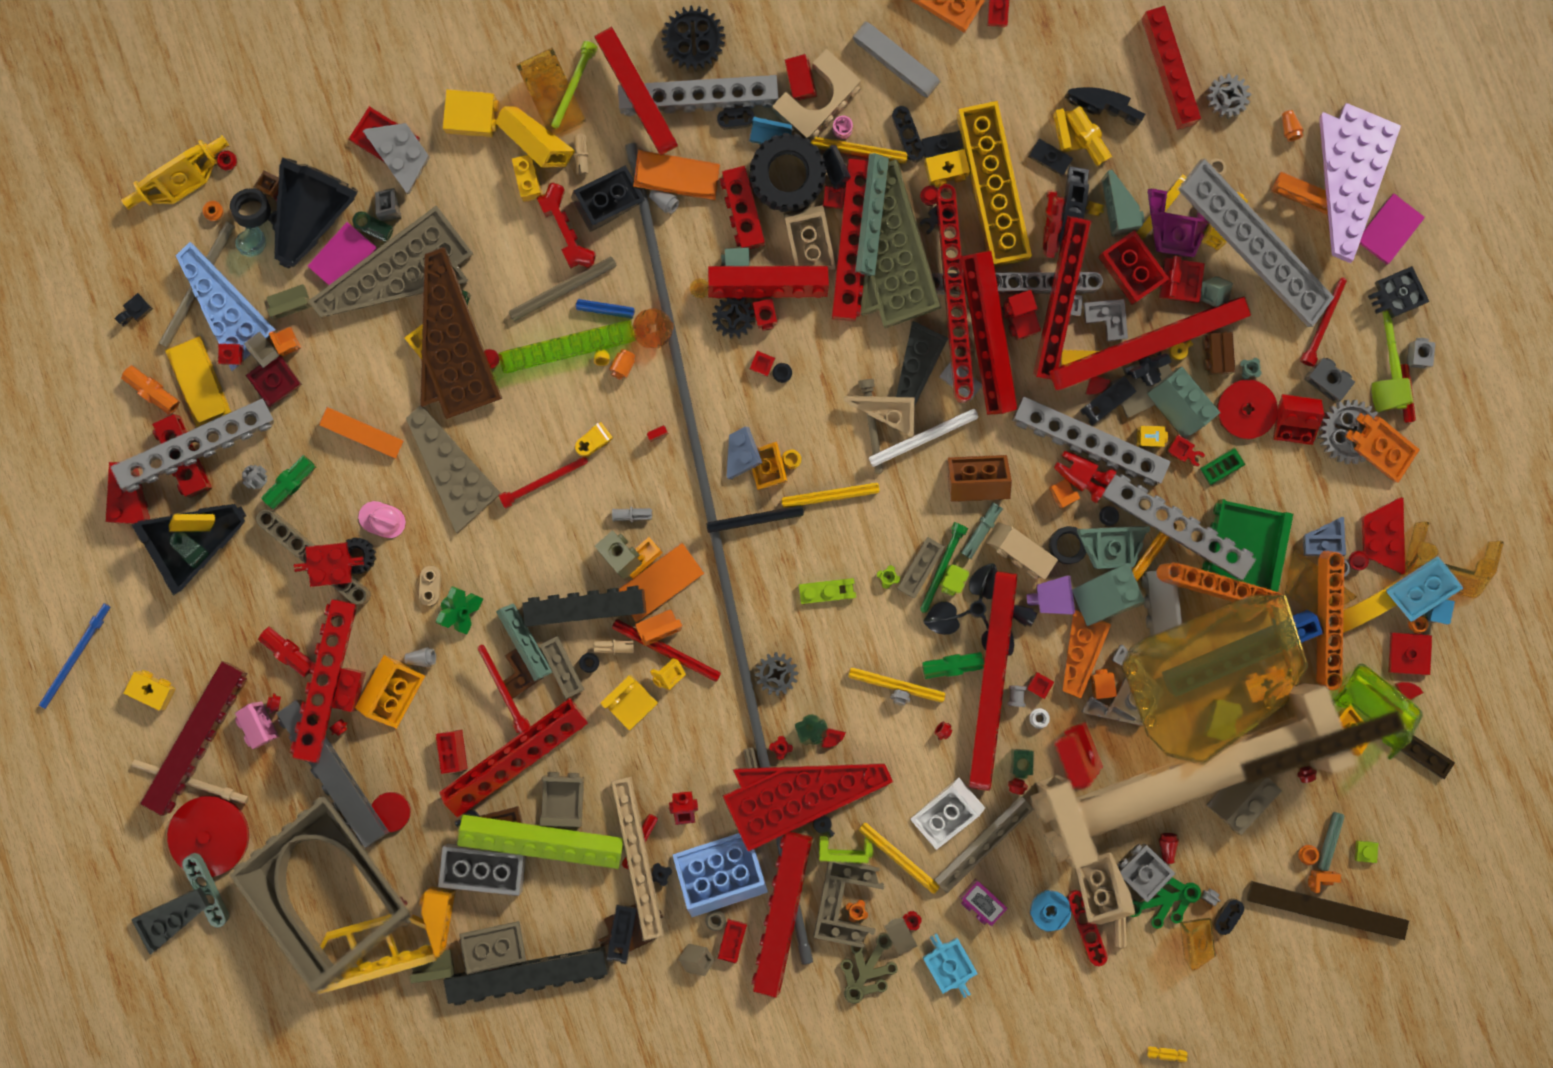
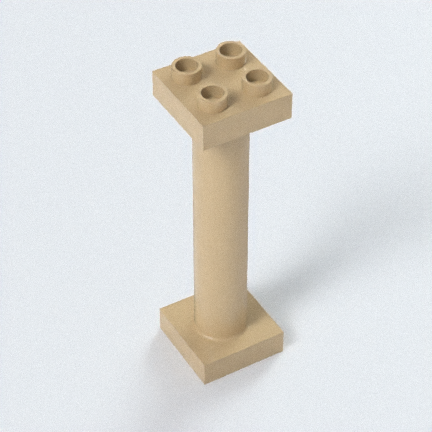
[1030,684,1357,869]

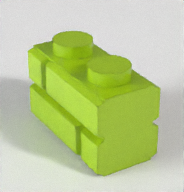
[939,564,970,596]

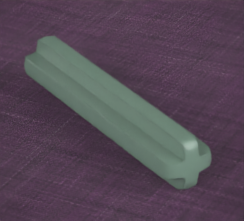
[1317,812,1345,871]

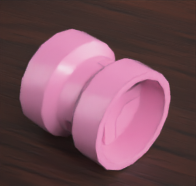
[833,116,853,140]

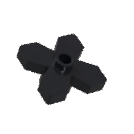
[1122,351,1172,386]

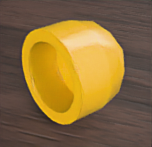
[594,349,610,366]

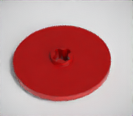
[1217,380,1278,439]

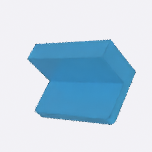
[749,117,792,144]

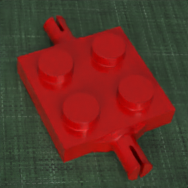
[294,542,364,587]

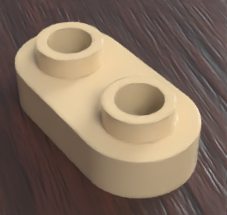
[419,566,442,606]

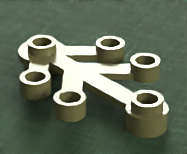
[841,932,898,1004]

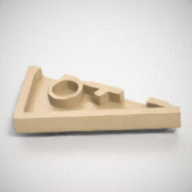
[844,396,915,437]

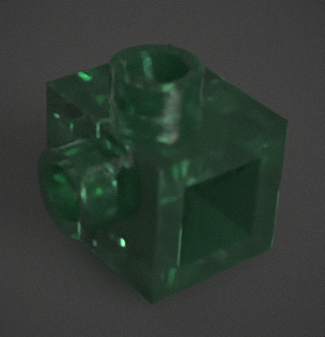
[794,714,828,746]

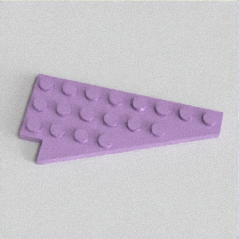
[1319,103,1401,263]

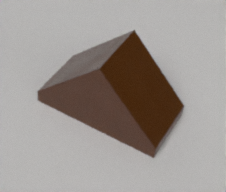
[254,170,279,200]

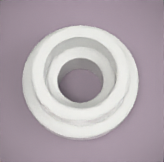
[1029,708,1050,729]

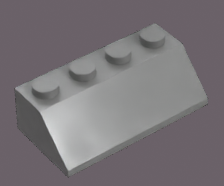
[1141,570,1185,652]

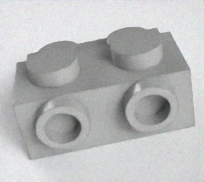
[1117,843,1176,902]

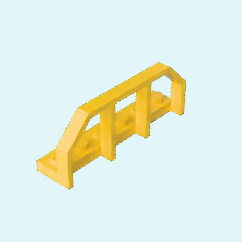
[318,913,437,994]

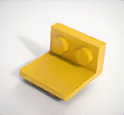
[600,674,658,730]

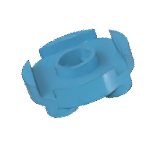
[1030,890,1071,931]

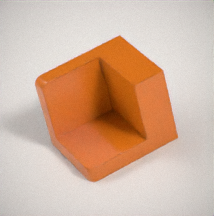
[269,327,301,357]
[1049,479,1080,509]

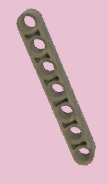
[256,510,371,604]

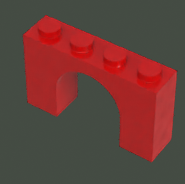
[1054,722,1103,790]

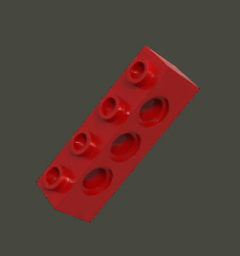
[719,165,765,250]
[152,414,212,498]

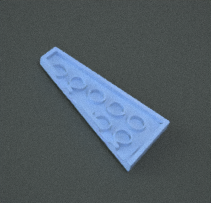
[175,242,276,371]

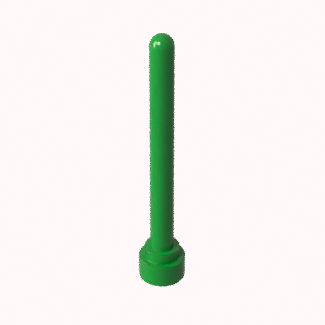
[920,522,968,613]

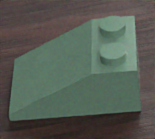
[1101,170,1144,237]
[1072,564,1145,627]

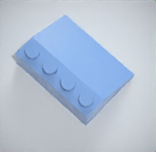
[672,833,768,917]

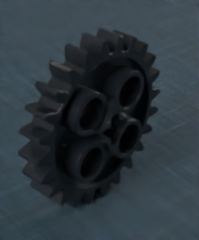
[661,5,726,71]

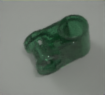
[170,531,209,568]

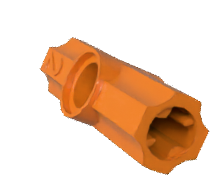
[121,365,180,415]

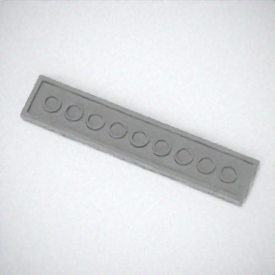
[1178,159,1334,327]

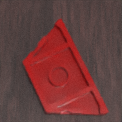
[1362,497,1405,574]

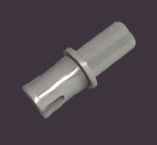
[612,507,652,523]

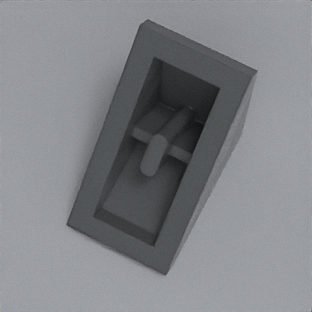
[375,188,402,223]

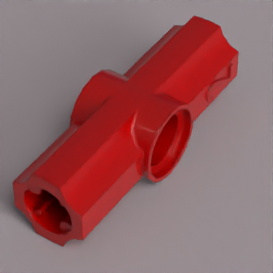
[257,626,314,677]

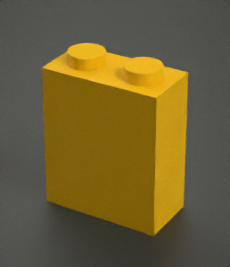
[443,89,499,138]

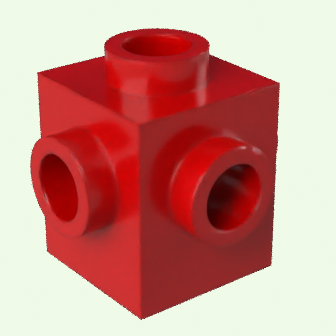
[669,791,698,825]

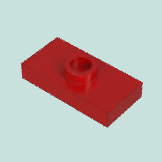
[717,919,747,964]

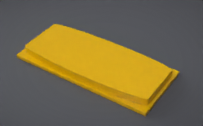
[165,336,231,427]

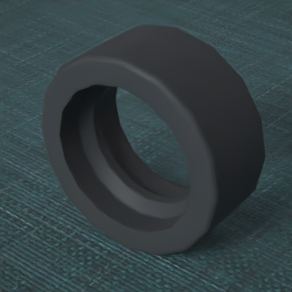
[230,188,271,228]
[1049,526,1087,564]

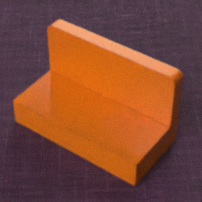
[635,609,682,647]

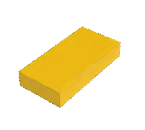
[169,514,215,531]

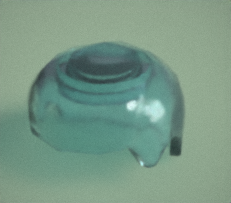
[235,227,266,257]

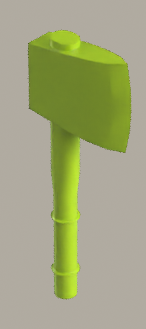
[1372,311,1414,413]

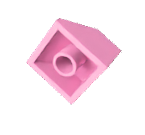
[235,701,279,749]

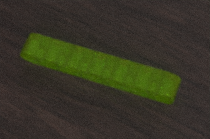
[498,320,636,373]

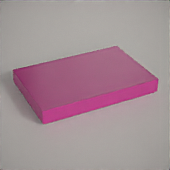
[1359,193,1425,265]
[308,222,377,285]

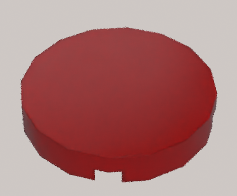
[372,792,411,832]

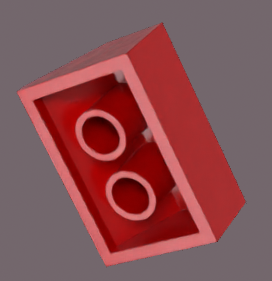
[1098,230,1169,305]

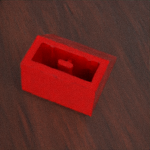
[1273,394,1324,445]

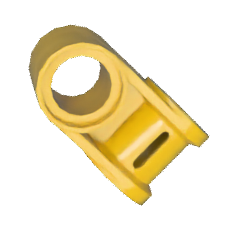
[575,422,613,457]

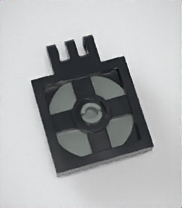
[1368,266,1430,318]

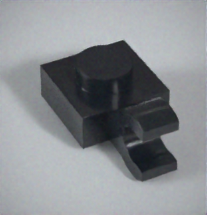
[114,293,153,327]

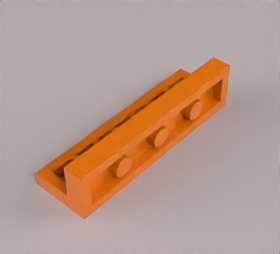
[1272,172,1328,215]

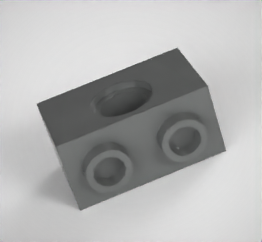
[1304,358,1355,403]

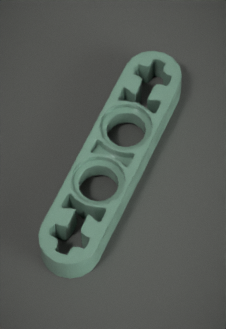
[182,853,229,928]

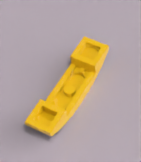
[1343,578,1403,633]

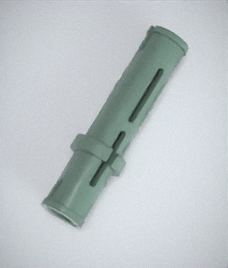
[961,502,1003,559]

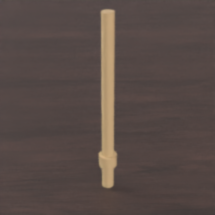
[132,759,248,804]

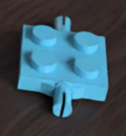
[923,933,978,998]

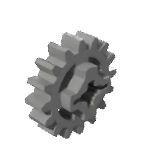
[1206,74,1251,119]

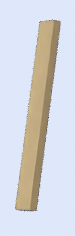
[611,777,664,941]

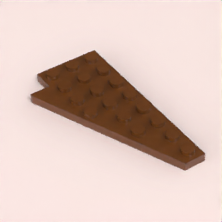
[421,247,503,419]

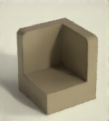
[244,332,279,368]
[678,944,715,976]

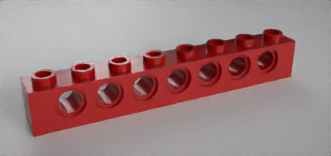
[832,159,869,322]
[290,599,357,764]
[439,698,588,818]

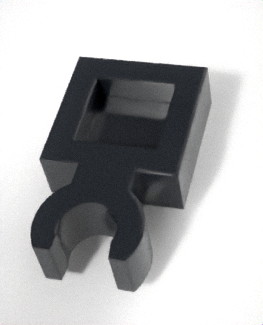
[919,205,953,234]

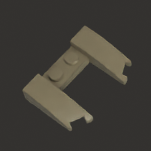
[813,861,884,948]

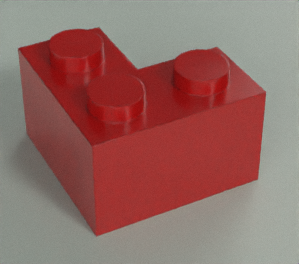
[1002,290,1041,341]

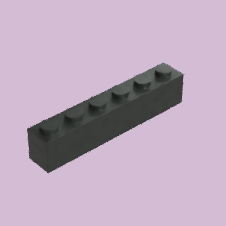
[522,586,647,626]

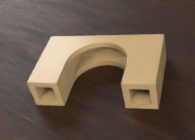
[772,49,861,140]

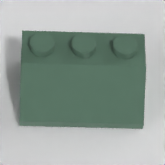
[1147,367,1220,439]

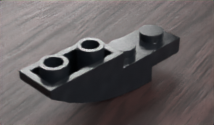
[1064,87,1145,126]
[1057,166,1089,246]

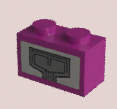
[960,878,1008,926]

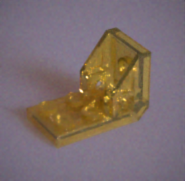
[516,48,586,136]

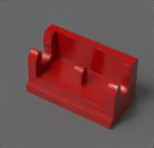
[785,54,817,101]
[436,729,468,774]

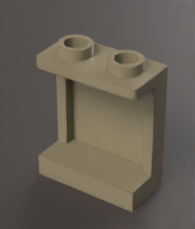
[540,772,584,827]

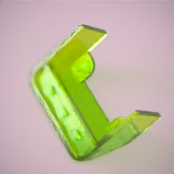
[1331,663,1423,760]

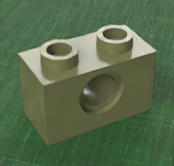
[595,530,642,579]

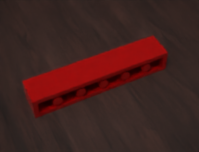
[1141,5,1201,130]
[708,266,829,299]

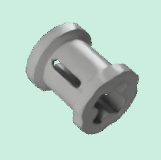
[1008,685,1027,707]

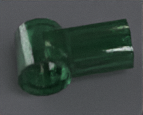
[352,211,394,243]

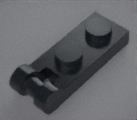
[1080,376,1137,426]
[607,904,637,965]

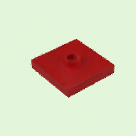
[1388,633,1432,675]

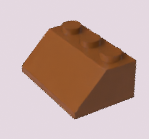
[947,455,1012,502]

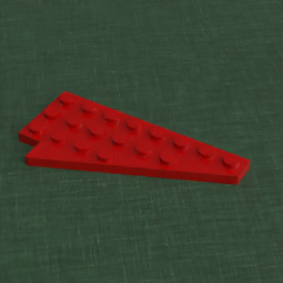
[722,763,893,851]

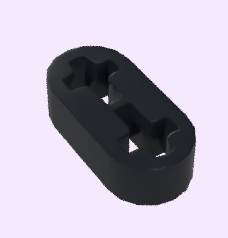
[717,107,755,130]
[1213,898,1244,935]

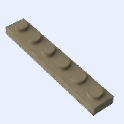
[935,796,1034,893]

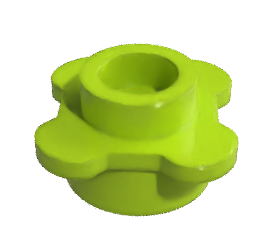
[877,565,900,589]

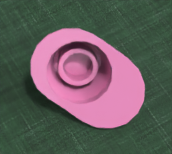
[358,501,406,538]

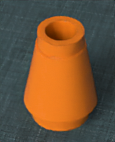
[1282,110,1304,142]

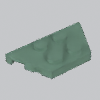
[1077,526,1150,569]

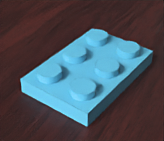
[1386,556,1463,622]

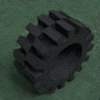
[346,538,376,574]

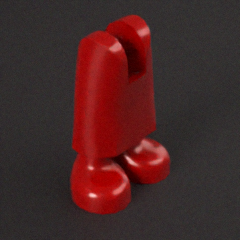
[1054,450,1116,504]

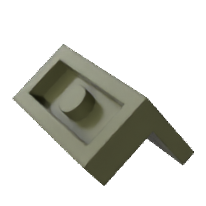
[267,284,312,320]
[410,950,454,983]

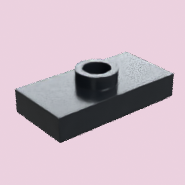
[921,130,964,159]
[1029,138,1073,177]
[822,145,851,189]

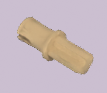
[573,134,589,175]
[594,639,634,655]

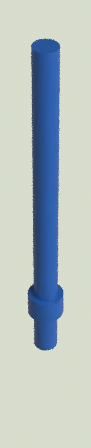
[39,603,111,709]

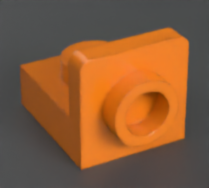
[1308,870,1341,893]

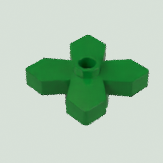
[436,586,483,635]

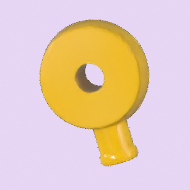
[1170,340,1193,361]

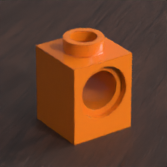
[1091,669,1117,699]

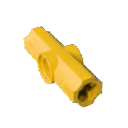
[1065,106,1112,166]

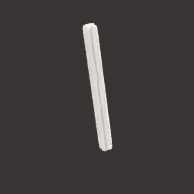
[869,409,979,467]

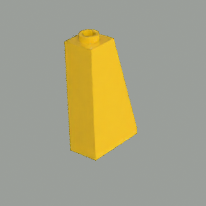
[495,106,575,167]

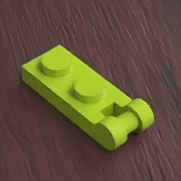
[799,578,856,604]

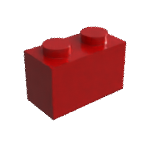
[332,667,366,712]

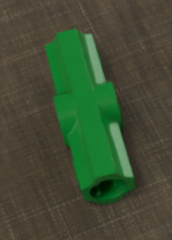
[261,455,316,510]
[922,652,984,679]

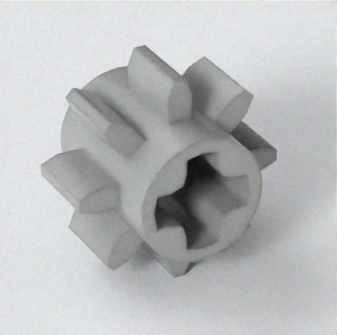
[242,465,267,489]

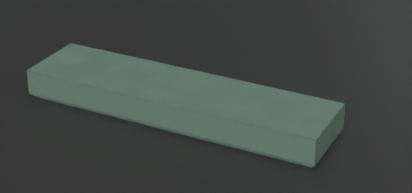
[496,603,552,681]

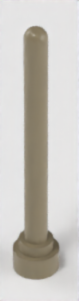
[858,379,883,475]

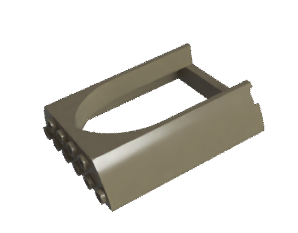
[230,796,412,993]

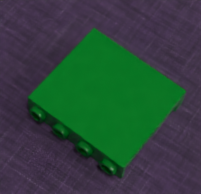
[1201,499,1294,592]

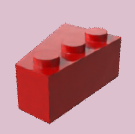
[105,462,150,524]

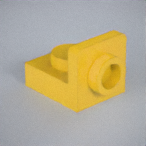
[650,658,686,690]

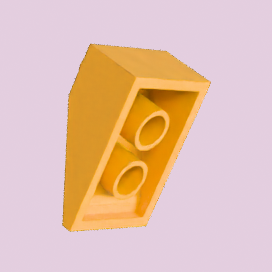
[419,886,456,957]

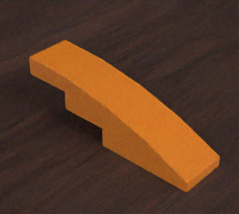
[319,407,404,459]

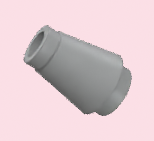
[649,190,679,214]
[405,647,436,667]

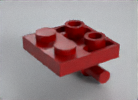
[1159,256,1205,304]

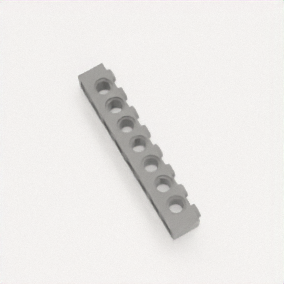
[618,75,778,116]
[1012,397,1171,486]
[111,398,274,492]
[1102,474,1256,581]

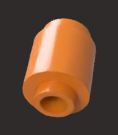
[609,349,636,380]

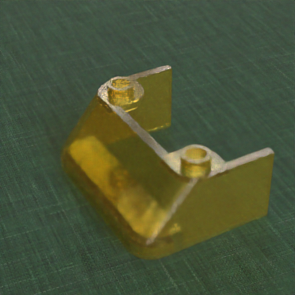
[1403,521,1504,598]

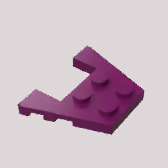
[1147,188,1209,258]

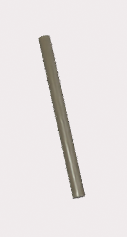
[159,221,235,348]

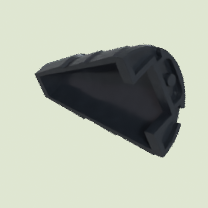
[274,157,358,269]
[131,504,247,595]

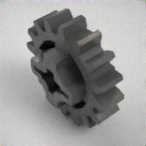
[755,652,799,696]

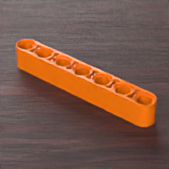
[1316,550,1344,691]
[1157,563,1284,611]

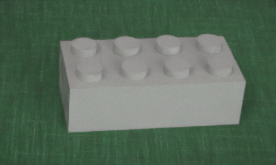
[438,844,526,896]

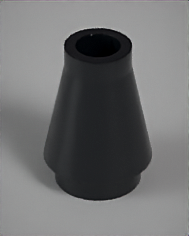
[1013,604,1038,627]

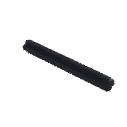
[706,505,804,533]

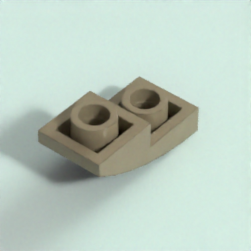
[884,917,917,955]

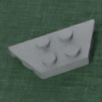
[363,123,430,194]

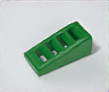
[1200,447,1246,485]

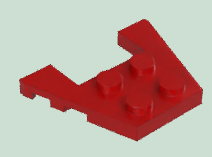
[1042,190,1064,258]

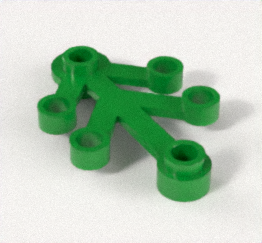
[1130,877,1201,929]

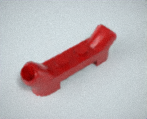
[537,182,596,269]

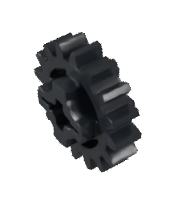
[712,298,755,339]

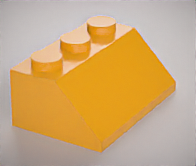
[355,655,425,729]

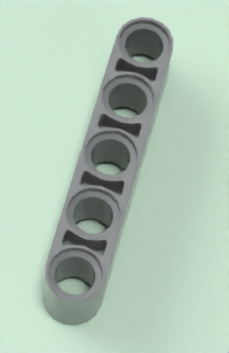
[852,22,940,98]

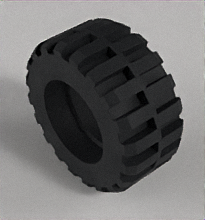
[749,133,826,213]

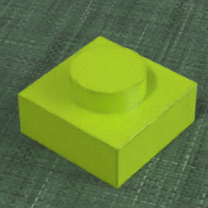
[1355,840,1379,863]

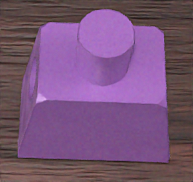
[1027,576,1075,614]

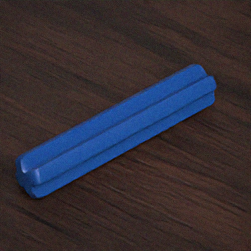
[576,299,635,319]

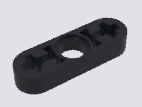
[892,106,925,162]

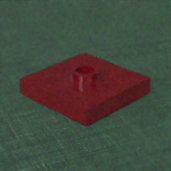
[246,352,302,408]

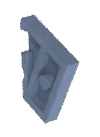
[727,426,762,479]
[1303,517,1346,556]

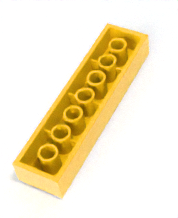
[956,101,1032,268]

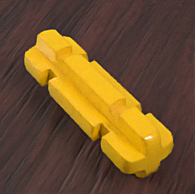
[1147,1046,1188,1063]

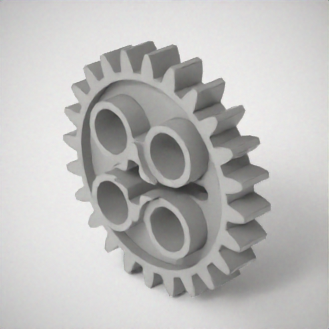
[1318,400,1378,464]

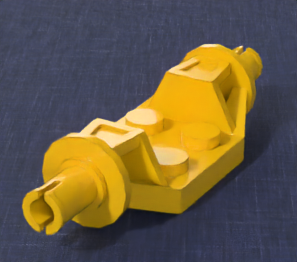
[121,135,230,210]

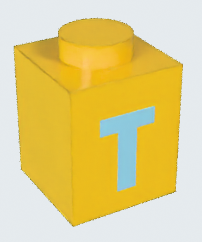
[1137,426,1168,448]

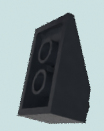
[571,165,645,232]

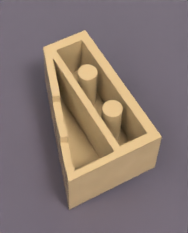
[985,522,1058,579]

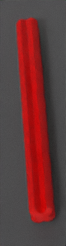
[612,619,721,682]

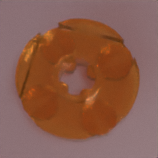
[633,308,674,348]

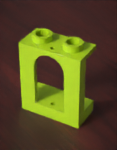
[819,836,873,863]

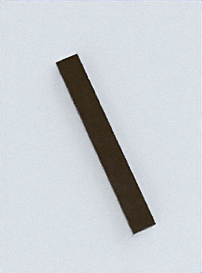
[1240,710,1406,784]
[1247,881,1409,940]

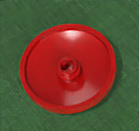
[167,796,250,877]

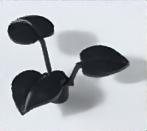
[923,563,1015,656]

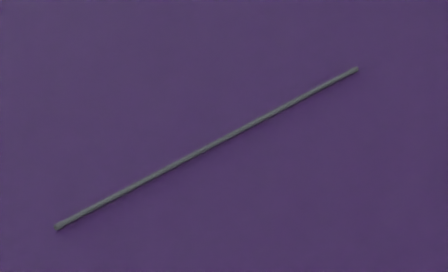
[625,143,813,965]

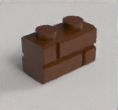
[1202,332,1236,375]

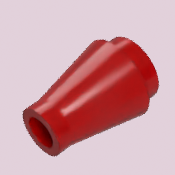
[1159,833,1179,864]

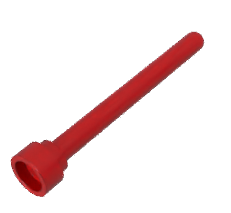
[1300,277,1347,367]
[498,457,588,509]
[478,645,531,733]

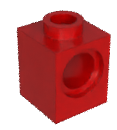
[753,298,777,331]
[218,344,244,365]

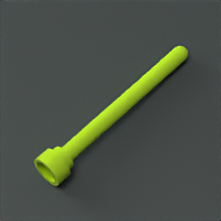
[552,41,598,129]

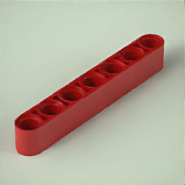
[594,26,678,156]

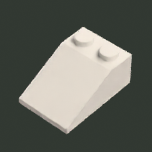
[910,778,985,850]

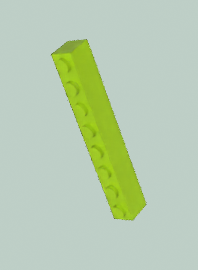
[457,815,623,869]

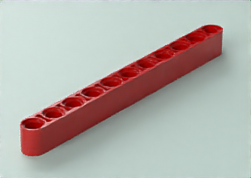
[936,184,974,403]
[1049,296,1251,391]
[969,571,1018,791]

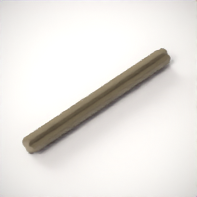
[509,257,617,321]

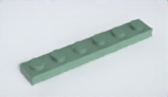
[855,153,889,276]

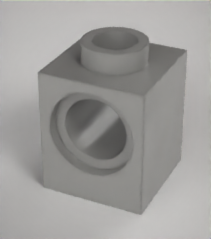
[1407,338,1435,369]

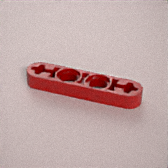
[1067,890,1108,967]

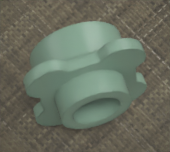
[1240,358,1262,379]

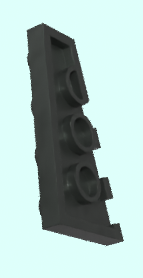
[896,321,948,407]
[131,887,210,955]

